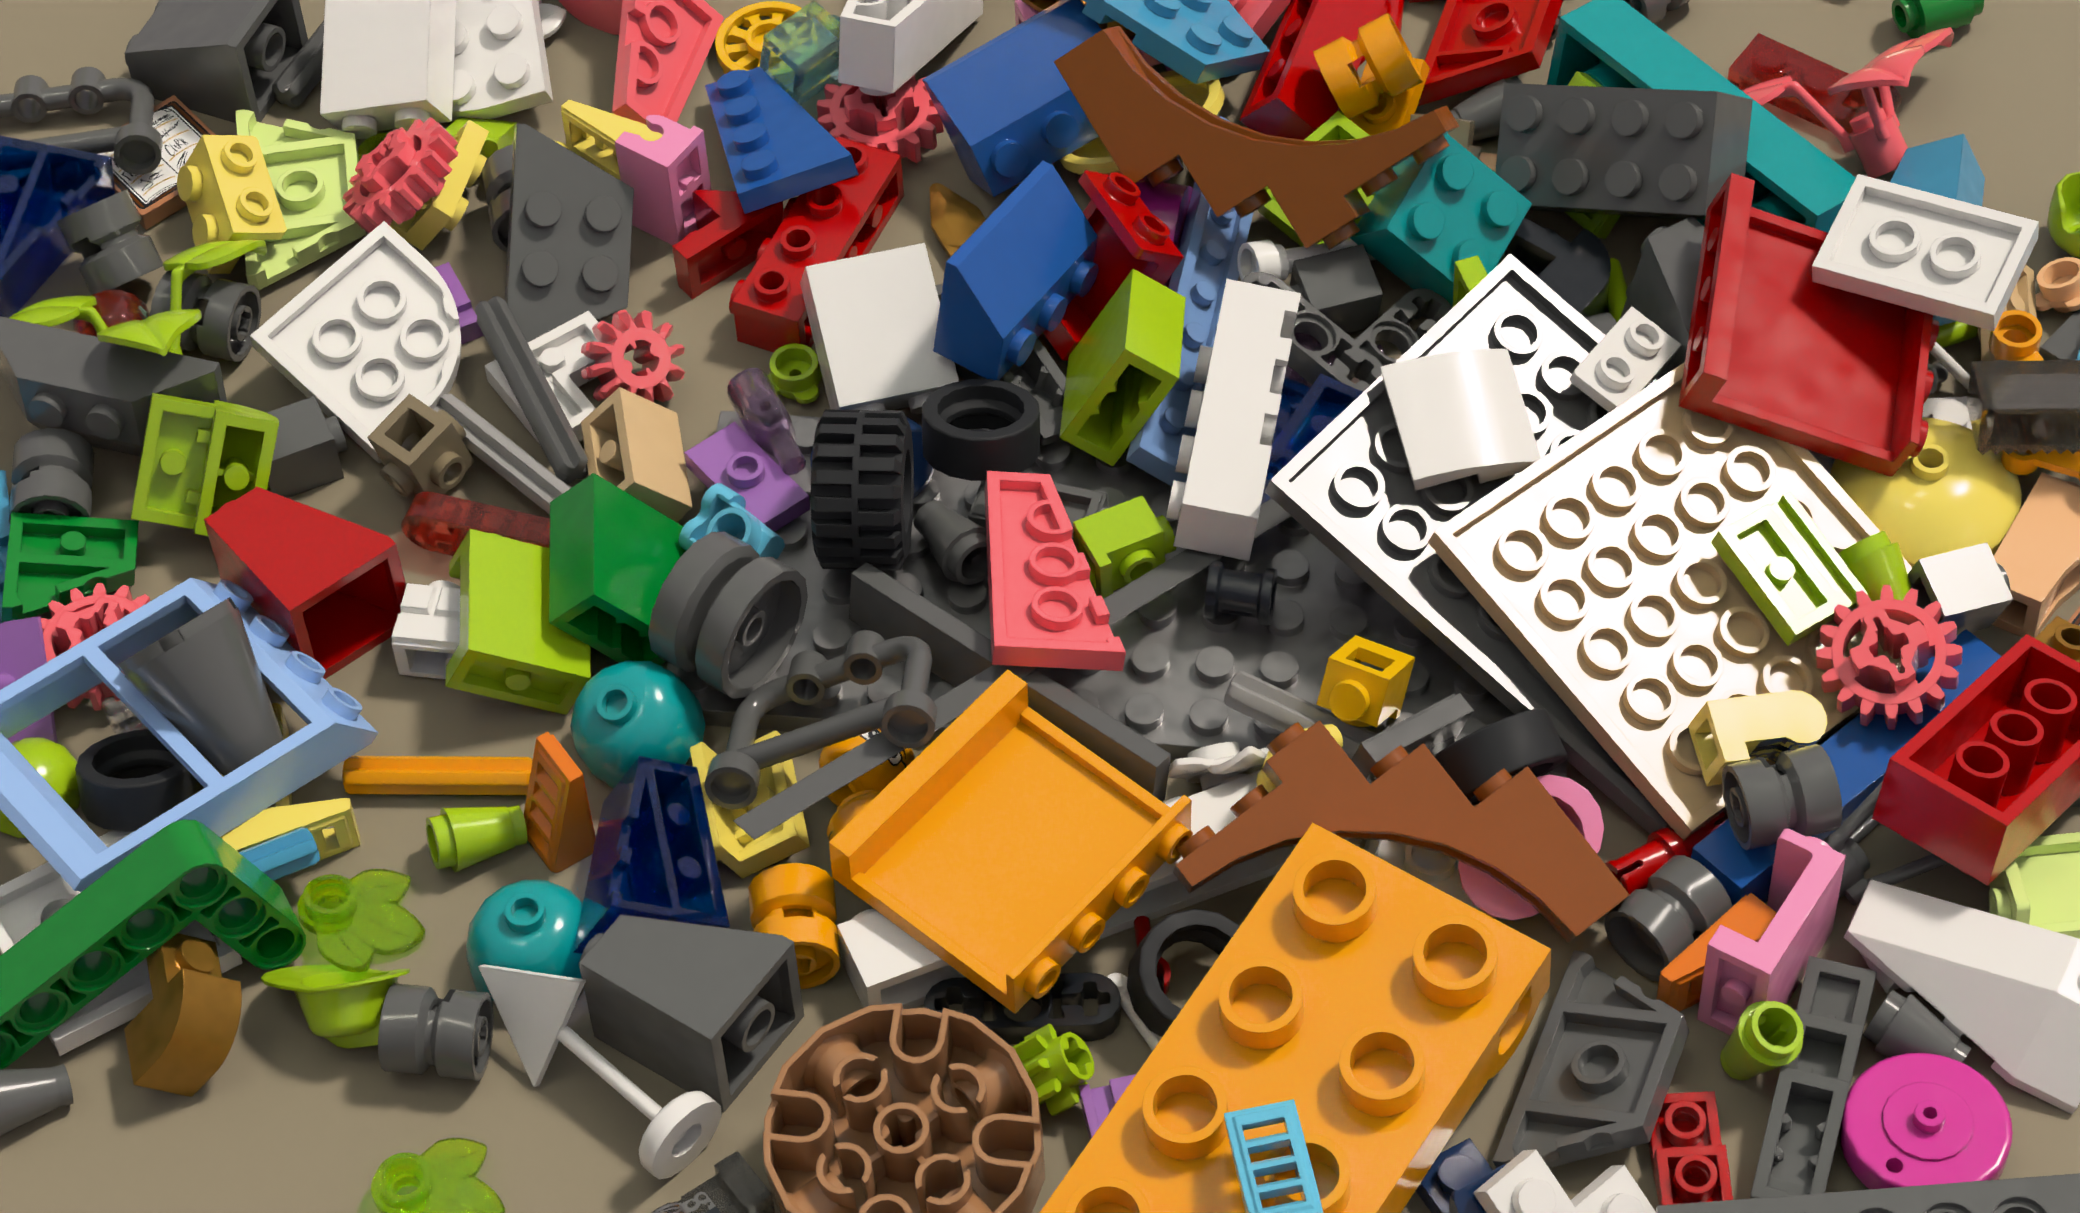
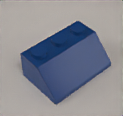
[922,0,1101,197]
[933,160,1099,381]

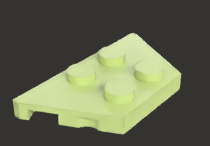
[235,110,366,291]

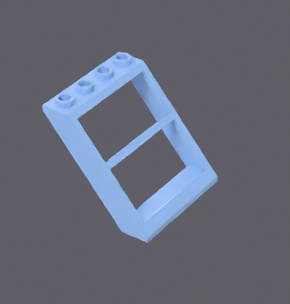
[0,578,378,892]

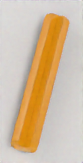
[342,756,533,795]

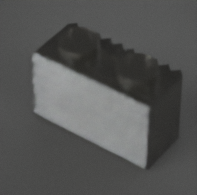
[1966,359,2080,455]

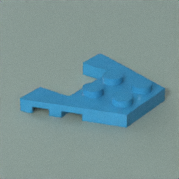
[1082,0,1270,84]

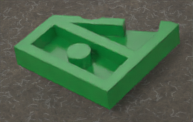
[2,512,139,623]

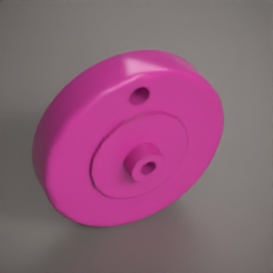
[1839,1053,2013,1189]

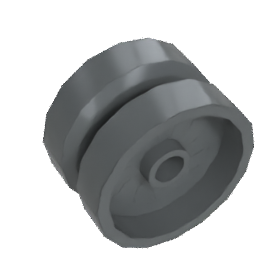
[648,531,808,699]

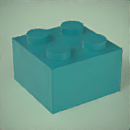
[1350,134,1532,307]

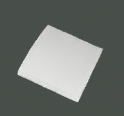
[1380,349,1541,491]

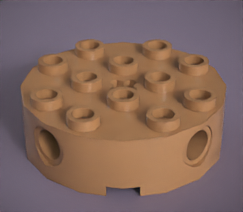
[763,1003,1045,1213]

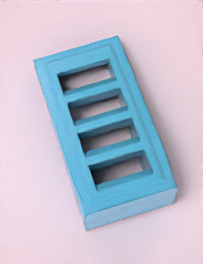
[1224,1099,1323,1213]

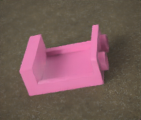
[1697,828,1846,1036]

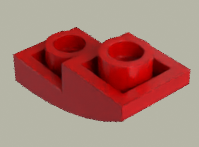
[1648,1091,1733,1205]

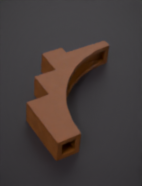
[1054,26,1459,250]
[1173,720,1629,943]

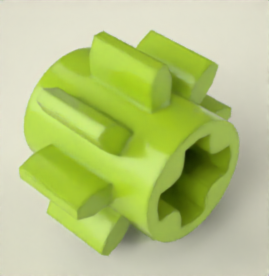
[1013,1024,1094,1116]

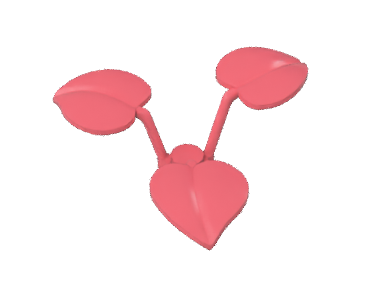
[1742,27,1954,178]

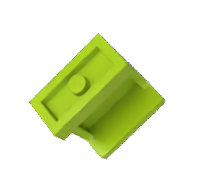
[445,529,591,715]

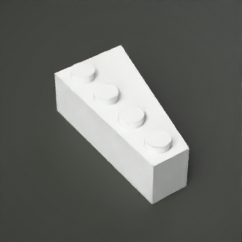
[838,0,983,96]
[1166,279,1301,561]

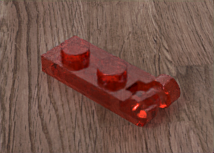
[1728,33,1902,134]

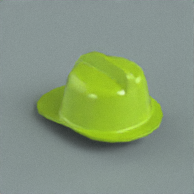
[261,965,410,1049]

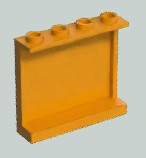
[829,669,1193,1014]

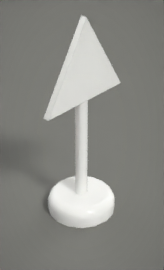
[478,964,722,1180]

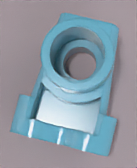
[679,483,785,559]

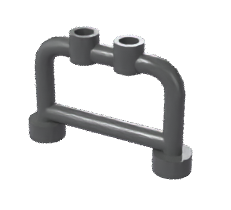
[0,67,163,175]
[704,630,937,809]

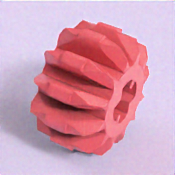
[581,310,685,402]

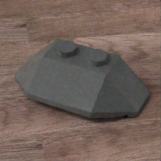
[0,316,227,457]

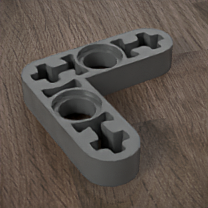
[1242,272,1452,410]

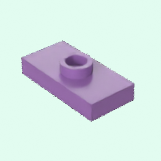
[684,421,810,532]

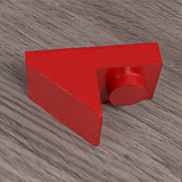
[672,190,784,299]

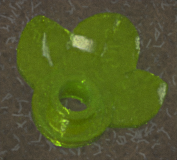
[297,869,426,972]
[371,1138,506,1213]

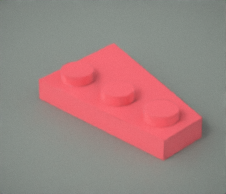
[612,0,724,125]

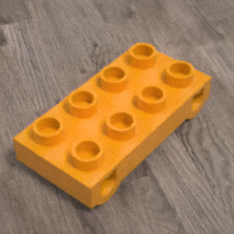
[1040,822,1551,1213]

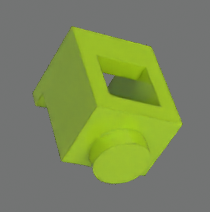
[1073,495,1177,599]

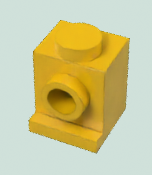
[1316,635,1415,727]

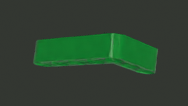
[0,819,306,1070]

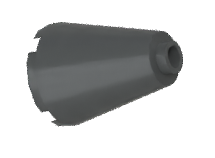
[118,597,284,776]

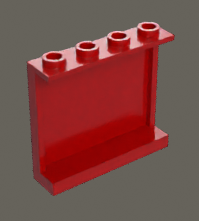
[1678,173,1939,477]

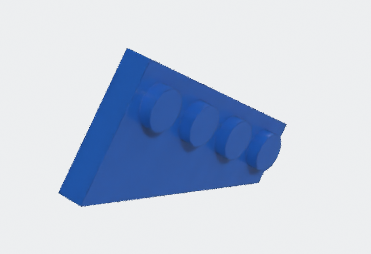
[705,67,859,214]

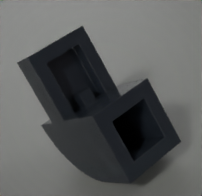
[1505,217,1611,318]

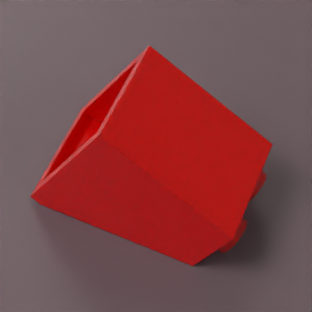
[204,487,406,679]

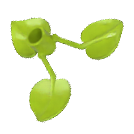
[9,240,267,356]

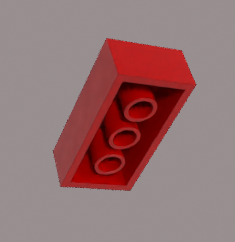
[1872,634,2080,886]

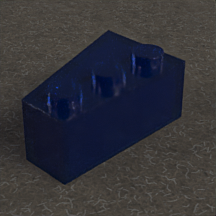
[0,135,115,318]
[573,756,730,954]

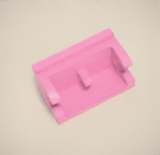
[615,115,712,245]

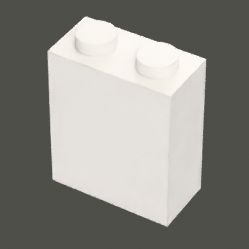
[320,0,457,139]
[800,243,959,414]

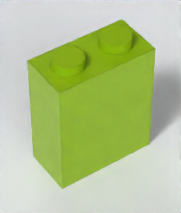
[1059,269,1186,466]

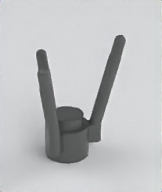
[1822,781,1949,906]

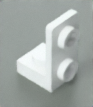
[1569,306,1681,413]

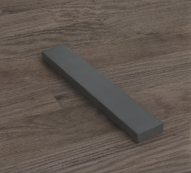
[849,562,1171,802]

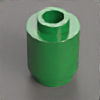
[1892,0,1984,39]

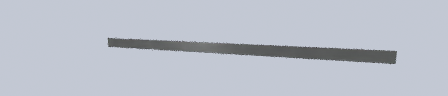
[733,498,1291,840]

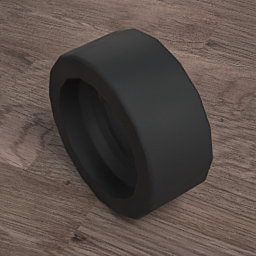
[922,379,1040,481]
[1435,709,1567,806]
[75,729,204,832]
[1127,909,1240,1037]

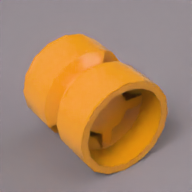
[1313,13,1423,120]
[748,863,840,989]

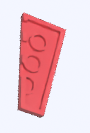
[984,471,1126,671]

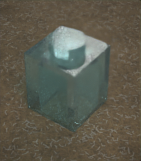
[760,0,840,106]

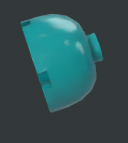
[570,660,706,794]
[466,880,598,1001]

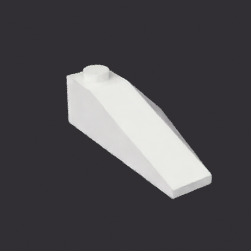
[1844,880,2080,1114]

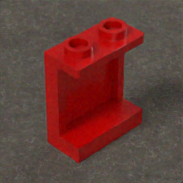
[1043,170,1184,361]

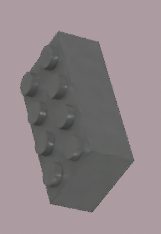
[1495,83,1753,220]

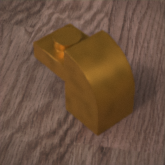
[124,933,242,1097]

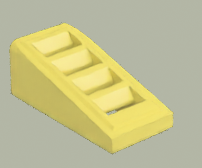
[561,100,663,181]
[220,798,360,861]

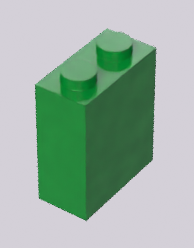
[549,473,686,666]

